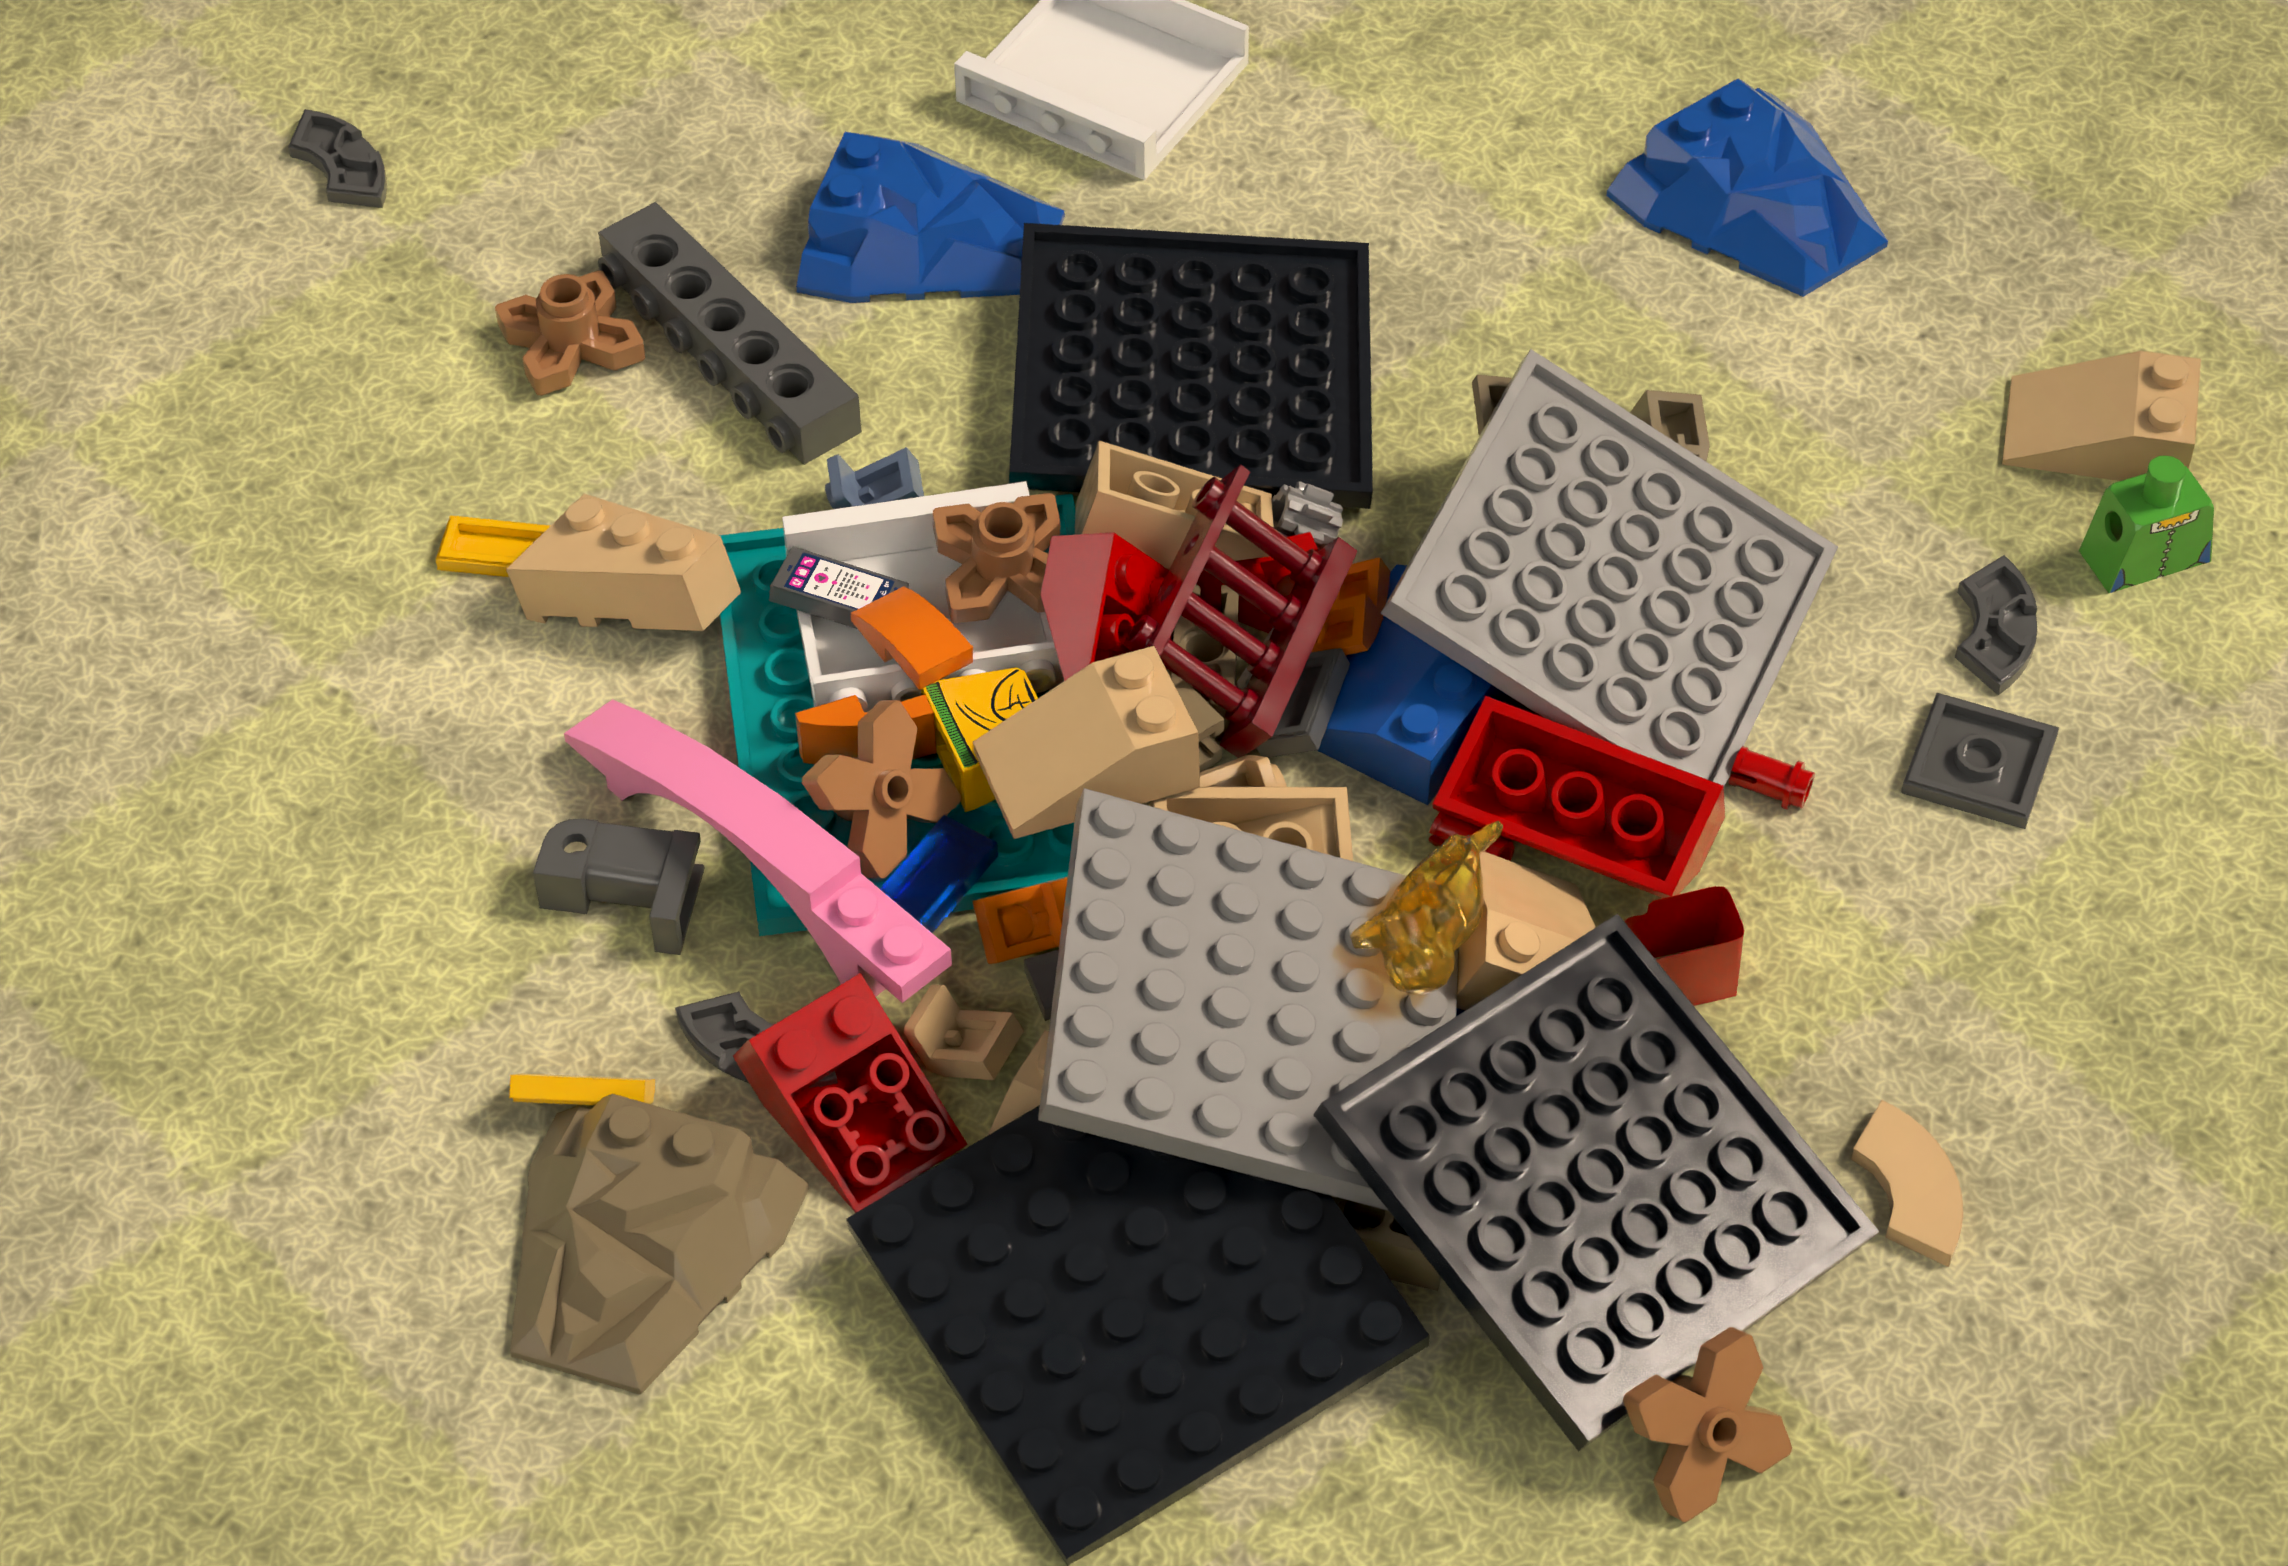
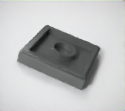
[1901,692,2059,829]

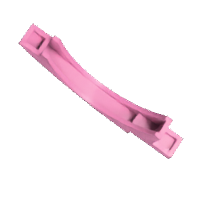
[564,699,952,1003]

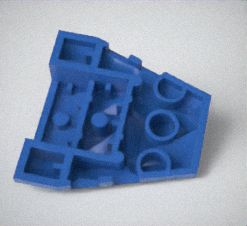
[1606,78,1888,297]
[796,132,1065,303]

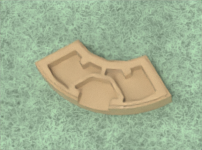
[1851,1100,1963,1267]

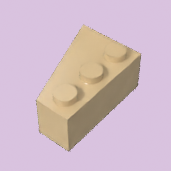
[506,494,741,631]

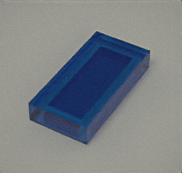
[880,815,998,933]

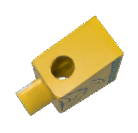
[921,667,1038,812]

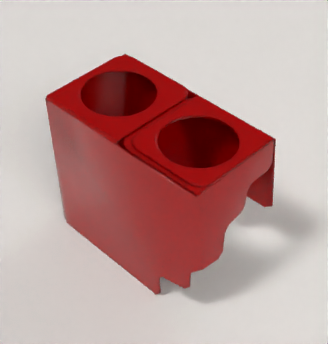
[1624,886,1744,1006]

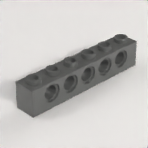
[598,202,862,465]

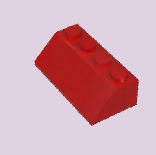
[1432,696,1725,898]

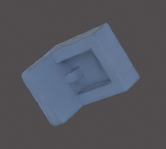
[825,447,924,509]

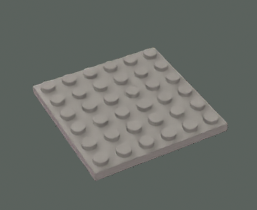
[1381,349,1838,786]
[1038,788,1461,1210]

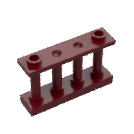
[1124,464,1358,758]

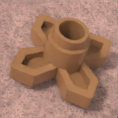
[495,270,645,396]
[933,493,1060,624]
[802,700,961,878]
[1623,1327,1792,1522]

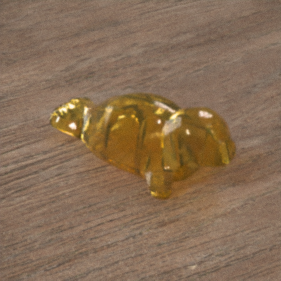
[1350,821,1503,995]

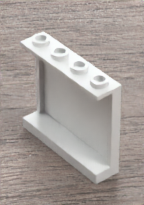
[954,0,1249,180]
[782,482,1064,713]

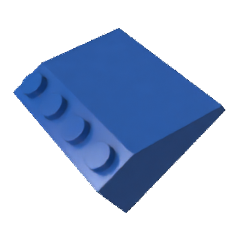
[1318,564,1508,805]

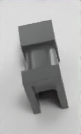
[533,819,705,955]

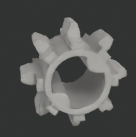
[1272,481,1343,551]

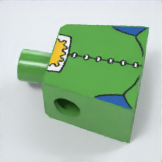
[2079,456,2214,593]

